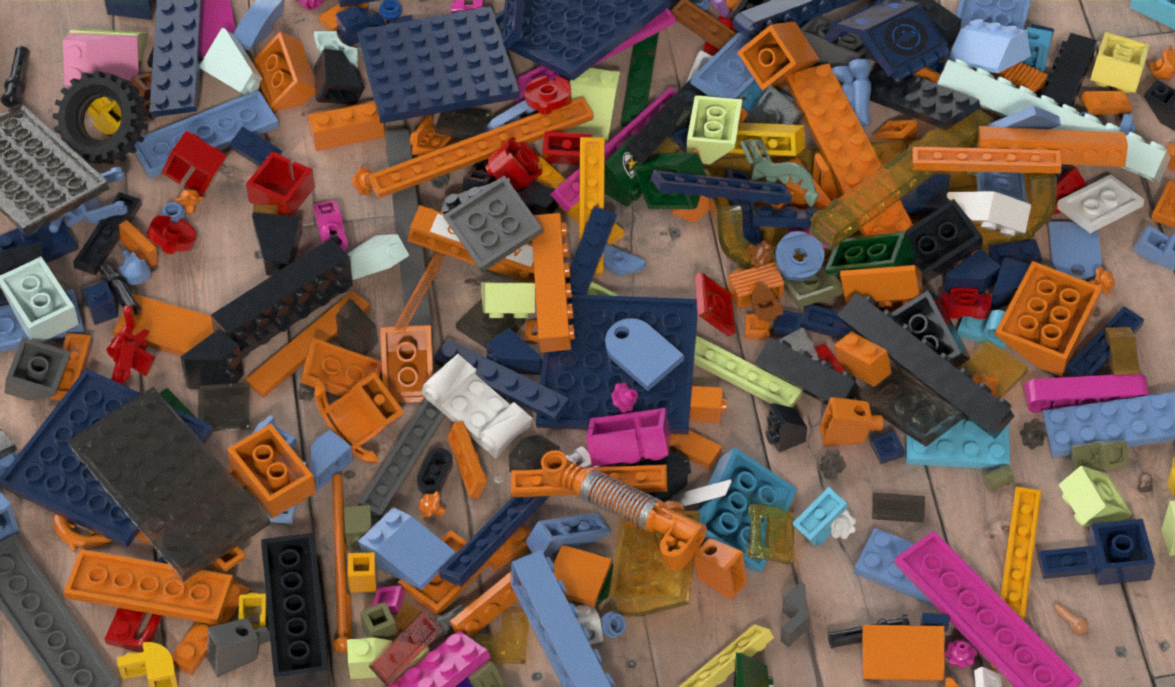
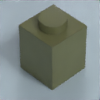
[344,505,372,548]
[360,602,397,641]

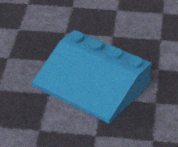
[693,447,797,573]

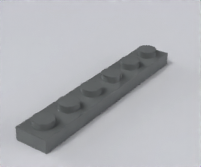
[358,398,446,520]

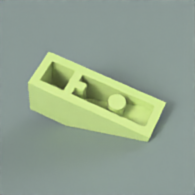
[347,638,430,679]

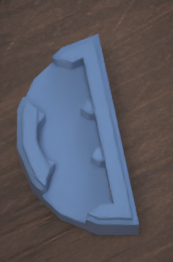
[1120,113,1136,135]
[604,244,646,276]

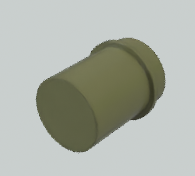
[983,465,1014,491]

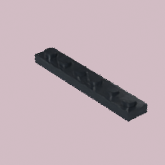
[624,74,707,164]

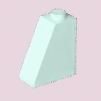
[200,28,262,95]
[347,234,409,280]

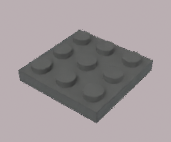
[443,176,544,272]

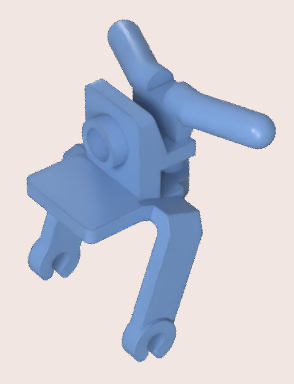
[46,167,127,233]

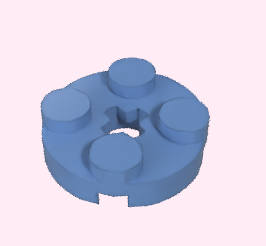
[774,231,824,281]

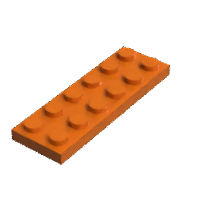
[63,549,234,625]

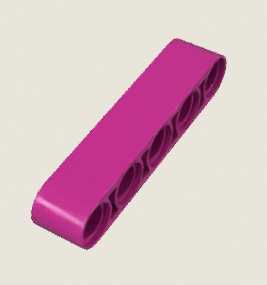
[1024,374,1150,413]

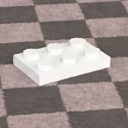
[1057,174,1144,233]

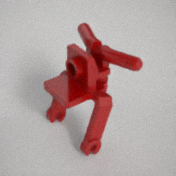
[106,305,155,385]

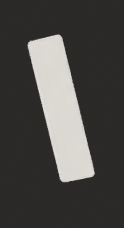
[672,480,731,506]

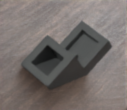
[781,581,808,647]

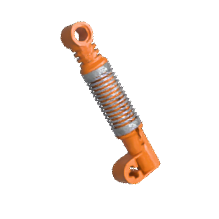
[541,450,707,571]

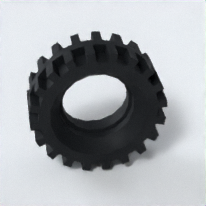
[53,71,149,165]

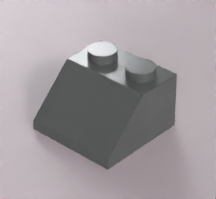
[4,337,71,401]

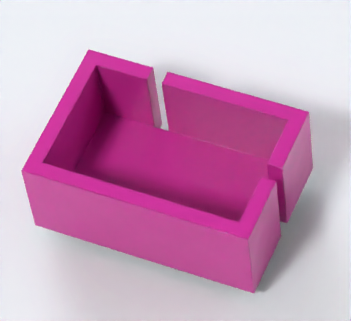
[586,408,671,467]

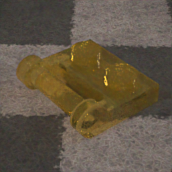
[747,504,795,565]

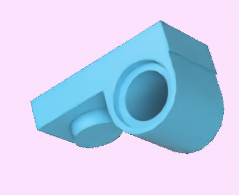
[957,310,1007,350]
[792,487,849,547]

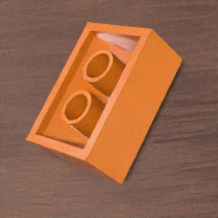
[252,32,315,112]
[306,100,385,151]
[840,265,923,308]

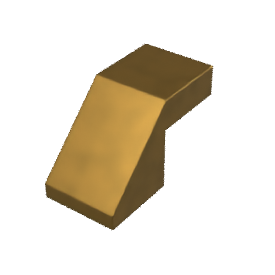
[1105,327,1139,375]

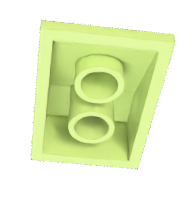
[562,68,620,143]

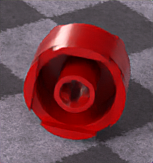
[486,137,543,193]

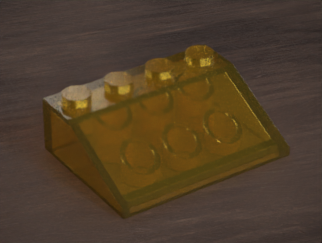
[609,511,701,617]

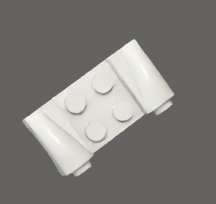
[421,354,532,459]

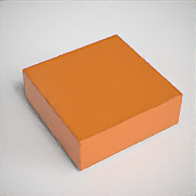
[745,314,770,340]

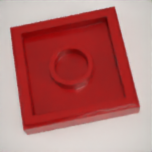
[695,272,735,337]

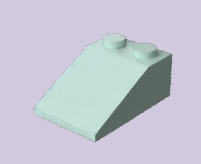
[0,257,79,343]

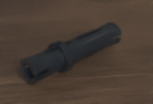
[100,262,141,317]

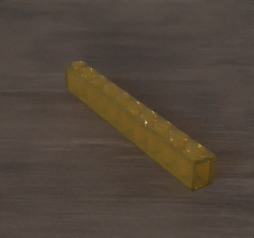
[809,109,993,250]

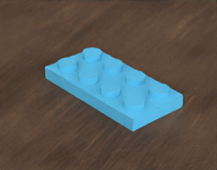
[906,416,1010,469]

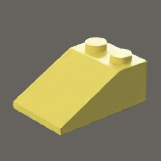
[1090,32,1150,93]

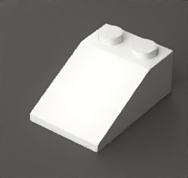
[947,191,1031,237]

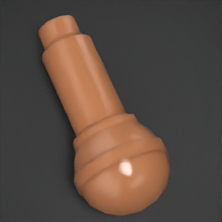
[1054,603,1089,635]

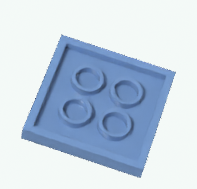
[956,0,1031,30]

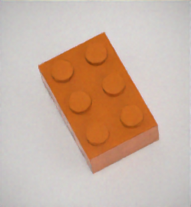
[227,424,316,519]

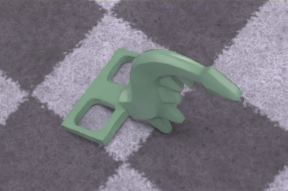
[740,140,819,207]

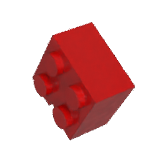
[161,130,227,197]
[246,151,315,216]

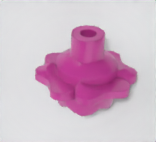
[612,382,638,413]
[944,639,977,669]

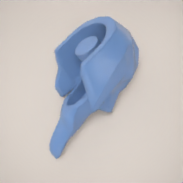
[119,250,151,285]

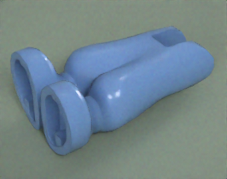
[831,59,871,127]

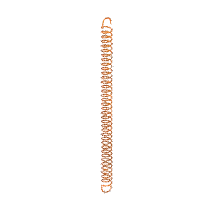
[394,251,446,335]

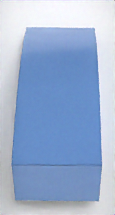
[233,0,284,50]
[1132,225,1175,271]

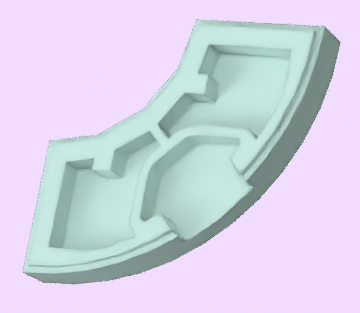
[314,31,359,71]

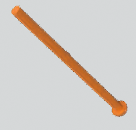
[332,474,352,653]

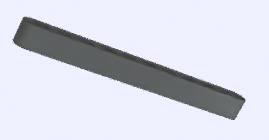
[385,128,433,338]

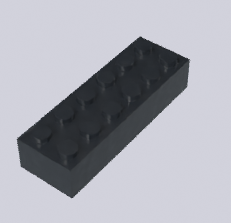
[211,238,353,358]
[261,533,331,687]

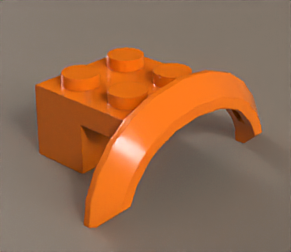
[314,372,405,464]

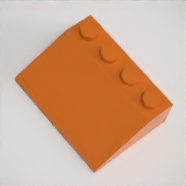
[995,261,1102,377]

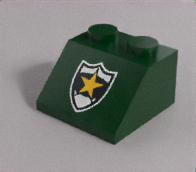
[604,134,642,207]

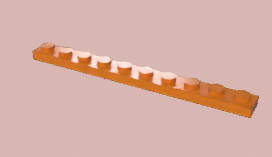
[368,97,594,199]

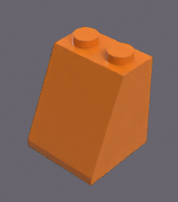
[737,21,820,91]

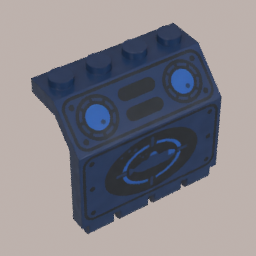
[825,0,949,82]

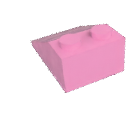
[63,33,139,86]

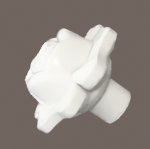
[830,509,856,539]

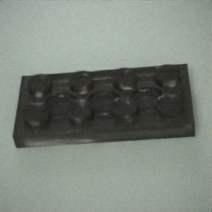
[856,367,963,447]

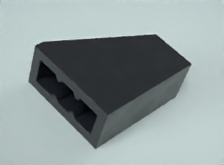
[314,49,365,105]
[252,212,302,276]
[624,450,691,502]

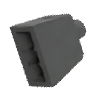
[206,618,270,677]

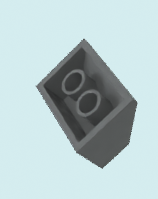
[800,16,872,68]

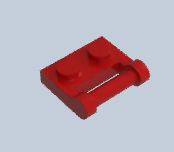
[104,608,163,653]

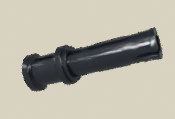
[1,46,30,109]
[828,614,910,649]

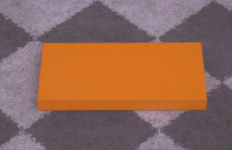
[113,294,214,356]

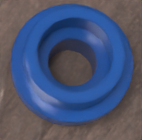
[379,0,402,20]

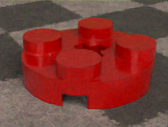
[524,76,572,115]
[146,215,197,255]
[941,287,992,319]

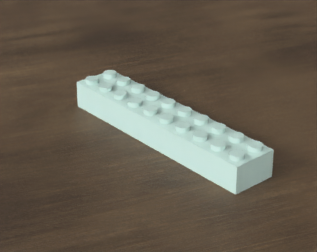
[937,59,1171,184]

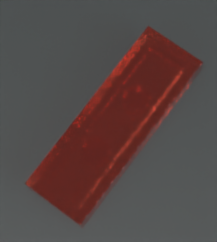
[368,611,442,686]

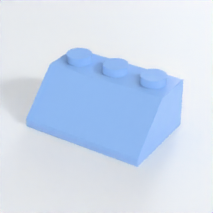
[948,19,1031,73]

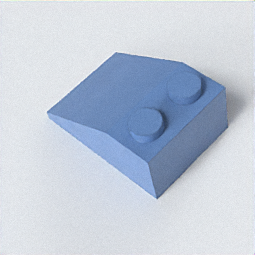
[358,507,456,590]

